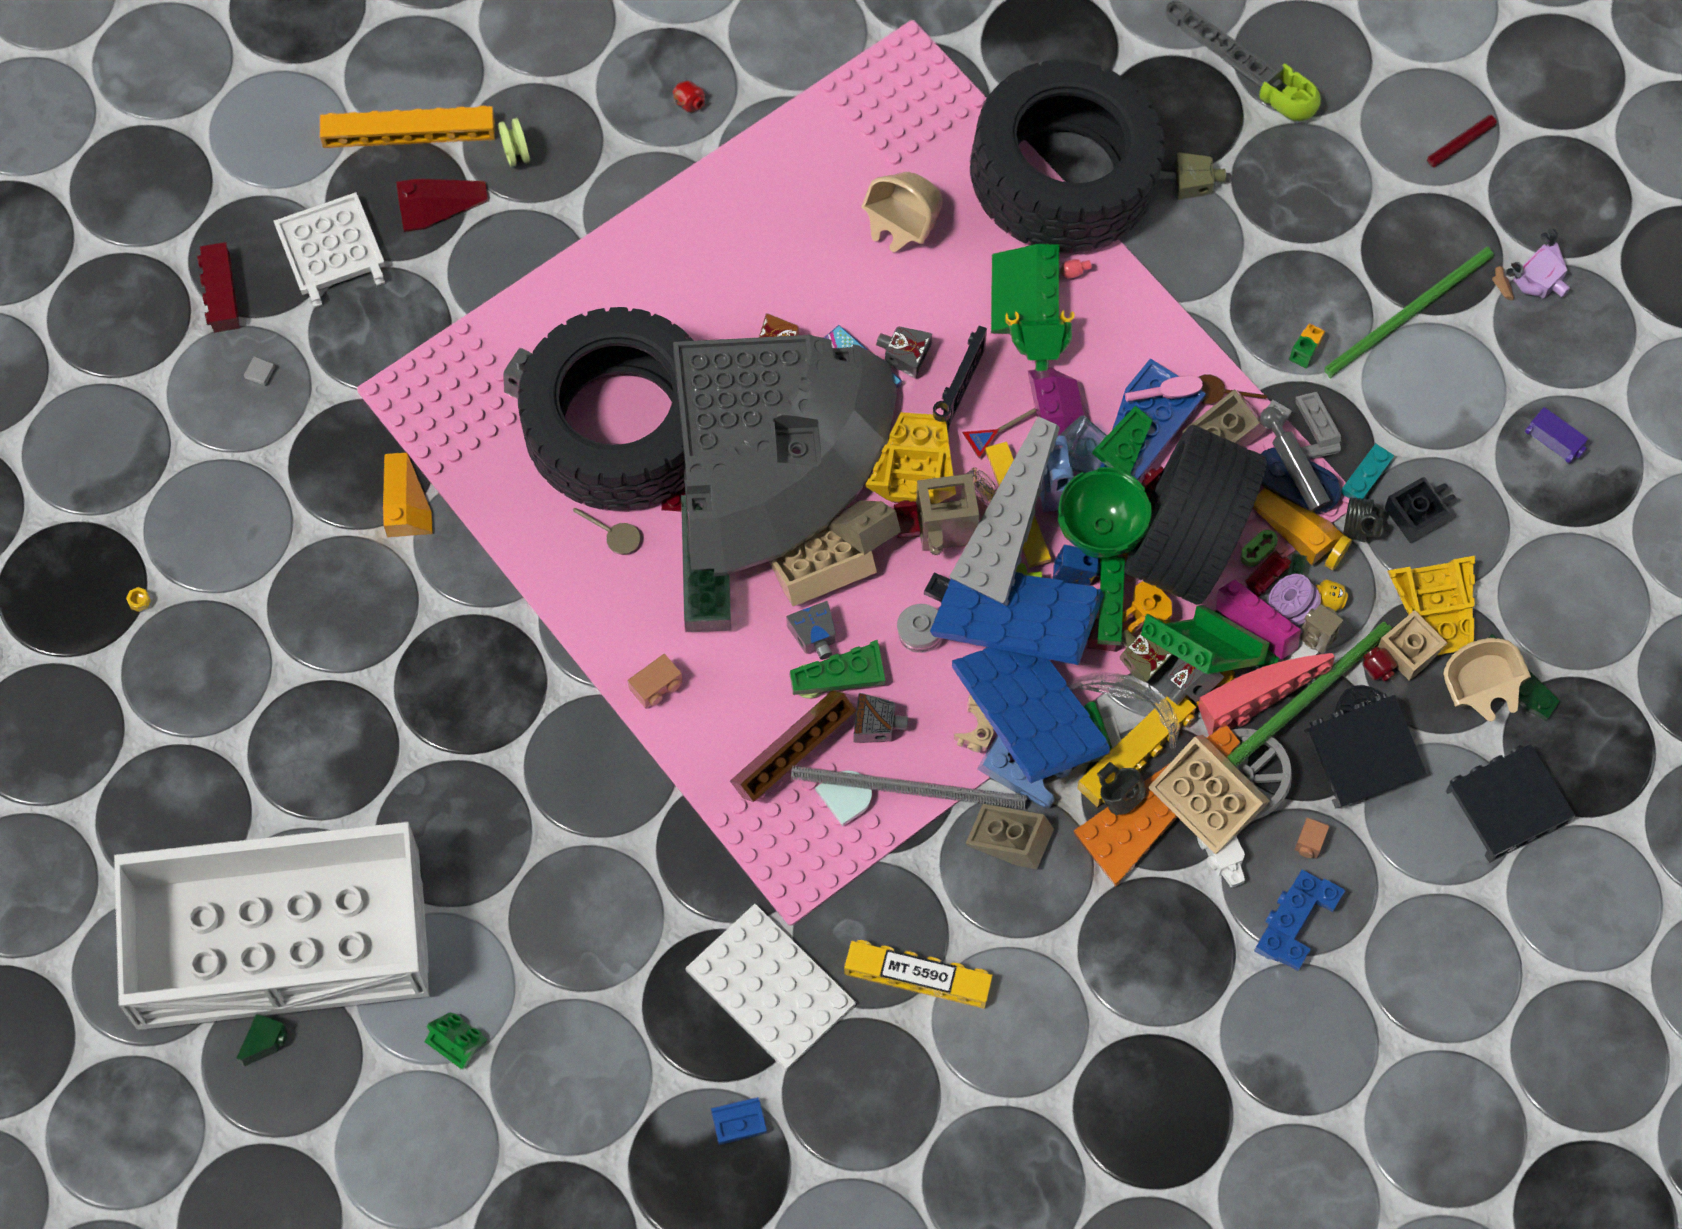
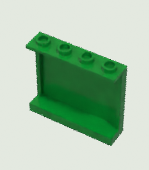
[1141,605,1269,674]

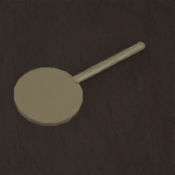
[573,508,640,554]

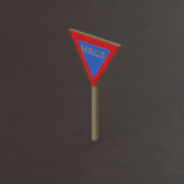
[962,408,1036,459]

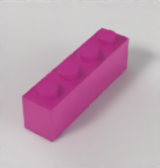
[1216,579,1301,660]

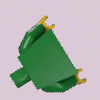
[1005,310,1075,371]

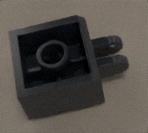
[1384,477,1456,543]

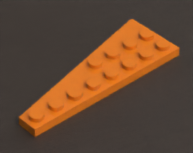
[1074,726,1240,887]

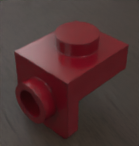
[894,500,920,538]

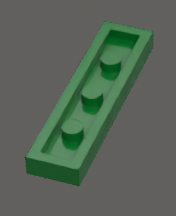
[1097,557,1125,646]

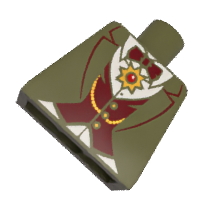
[1119,629,1172,686]

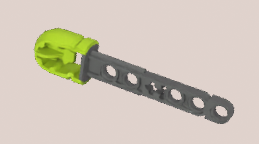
[1166,1,1321,121]

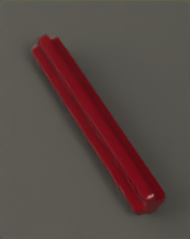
[1427,114,1497,167]

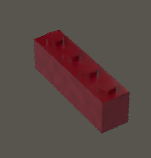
[197,242,240,333]

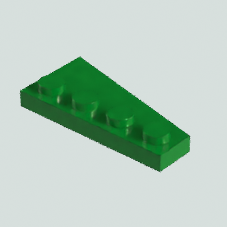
[789,640,885,695]

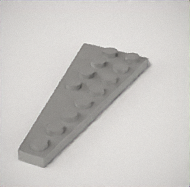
[949,416,1060,606]

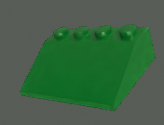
[991,244,1059,334]

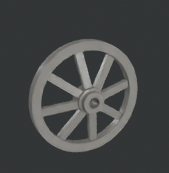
[1231,729,1292,820]

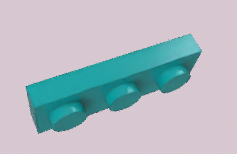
[1341,443,1395,499]

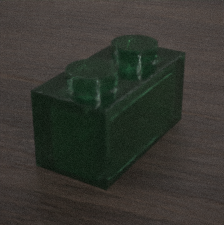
[1287,553,1307,576]

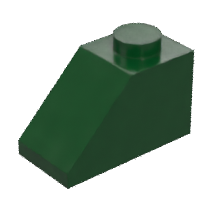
[236,1014,288,1066]

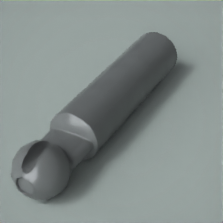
[1260,407,1331,512]

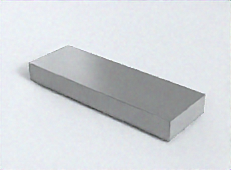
[1296,392,1341,447]

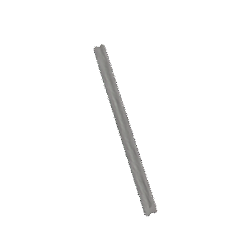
[791,766,1026,809]

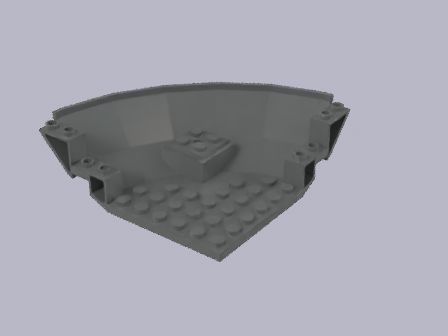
[673,335,897,576]

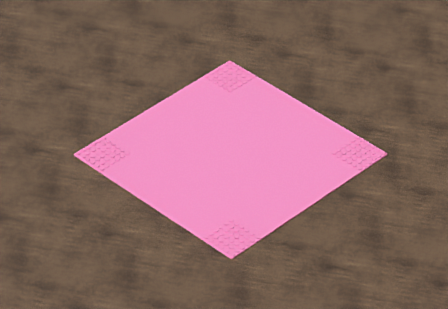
[357,20,1349,926]

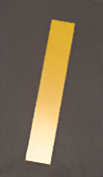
[985,441,1051,568]

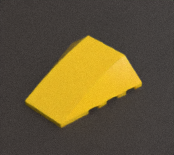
[865,412,956,504]
[1387,556,1475,655]

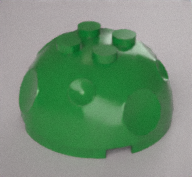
[1058,467,1151,558]

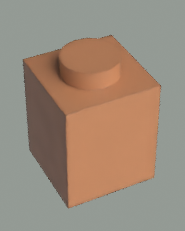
[1294,818,1329,859]

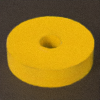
[1324,535,1352,571]

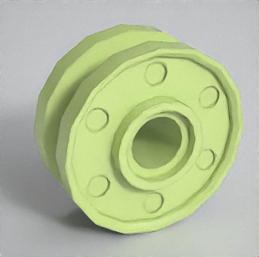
[498,118,530,167]

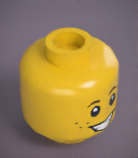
[1315,579,1348,612]

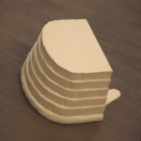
[861,172,943,252]
[1443,638,1531,722]

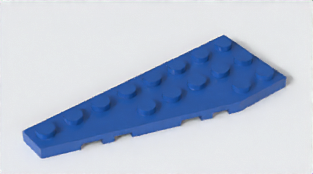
[1100,358,1206,481]

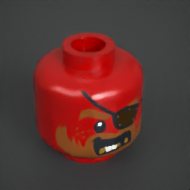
[673,81,705,113]

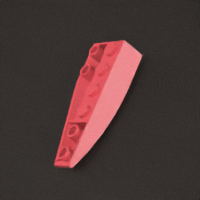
[1198,653,1335,736]

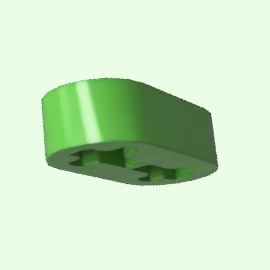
[1240,530,1278,567]

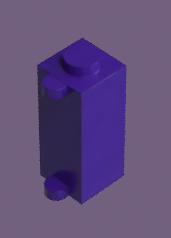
[1525,407,1588,464]

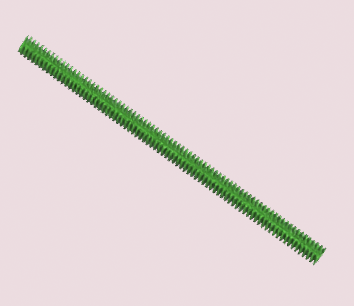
[1324,247,1494,378]
[1228,622,1392,767]

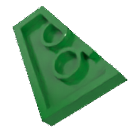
[1092,405,1152,474]

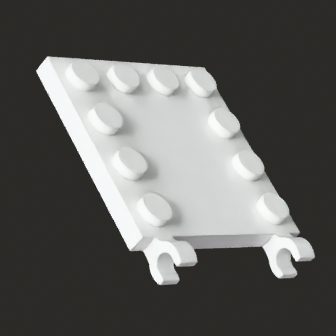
[274,193,385,308]

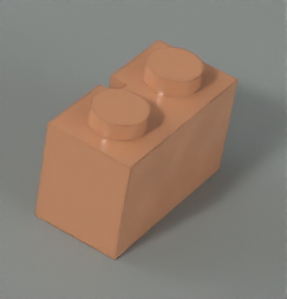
[627,653,683,709]

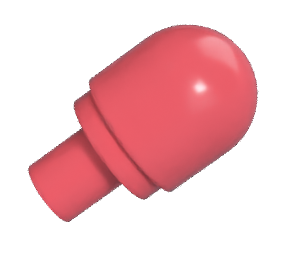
[1060,259,1092,278]

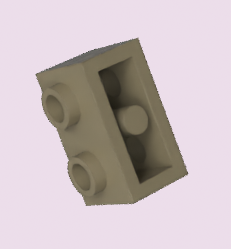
[1301,604,1343,654]

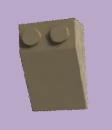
[1182,389,1267,447]
[826,500,901,555]
[965,804,1054,869]

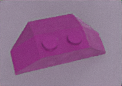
[1028,367,1085,450]

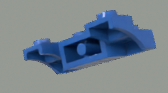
[1254,870,1345,971]

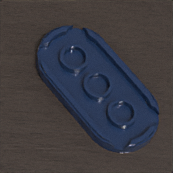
[1261,447,1341,514]

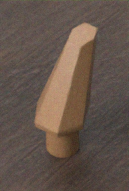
[1492,267,1514,300]

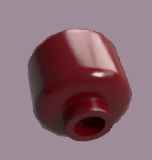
[1362,646,1397,682]

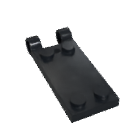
[933,325,987,433]

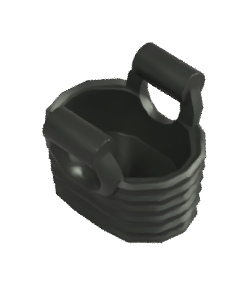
[1343,497,1386,542]
[1097,762,1146,815]

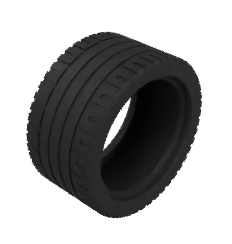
[1125,424,1267,605]

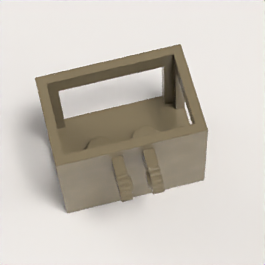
[916,474,979,556]

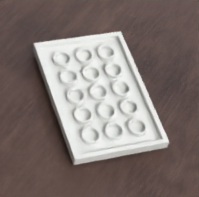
[686,904,856,1071]

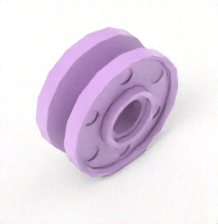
[1268,574,1321,625]

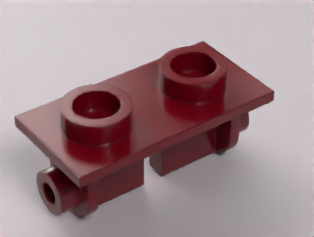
[1245,550,1291,597]

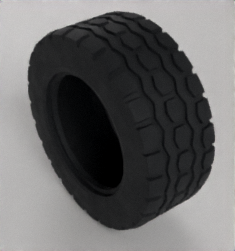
[970,60,1165,253]
[518,307,694,511]

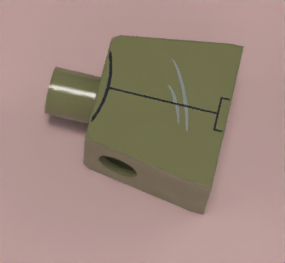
[1175,153,1226,200]

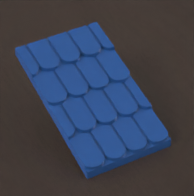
[930,572,1104,665]
[952,647,1110,784]

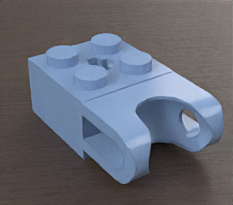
[1040,435,1074,512]
[977,735,1072,808]

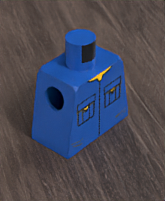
[1053,544,1101,585]

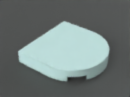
[815,771,872,826]

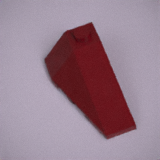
[396,179,488,232]

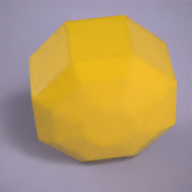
[126,587,151,612]

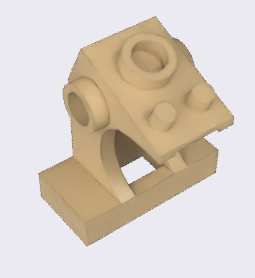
[954,695,993,753]

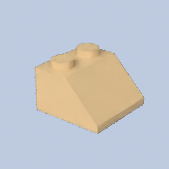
[1378,610,1447,681]

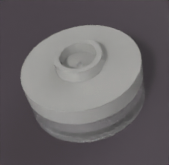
[897,604,943,653]

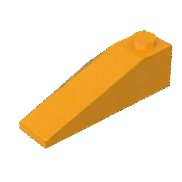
[383,453,433,537]
[1253,488,1343,565]

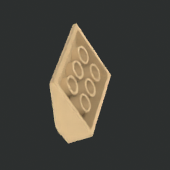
[769,528,877,607]
[1148,735,1270,854]

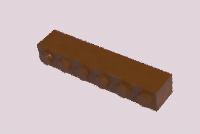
[730,690,857,802]

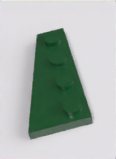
[1489,634,1560,721]

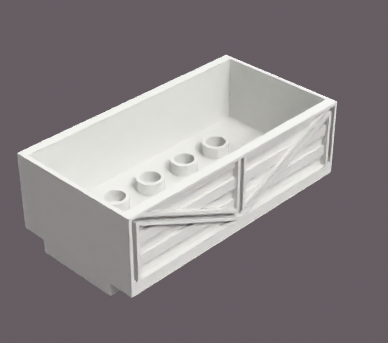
[114,822,429,1030]

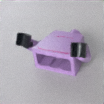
[1506,229,1570,298]

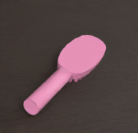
[1125,376,1203,402]

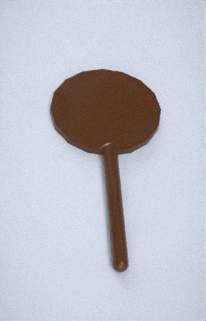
[1198,374,1267,405]

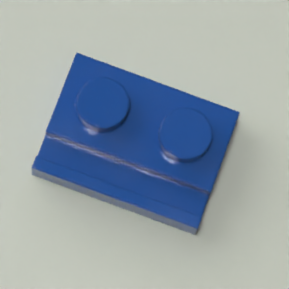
[711,1097,767,1145]

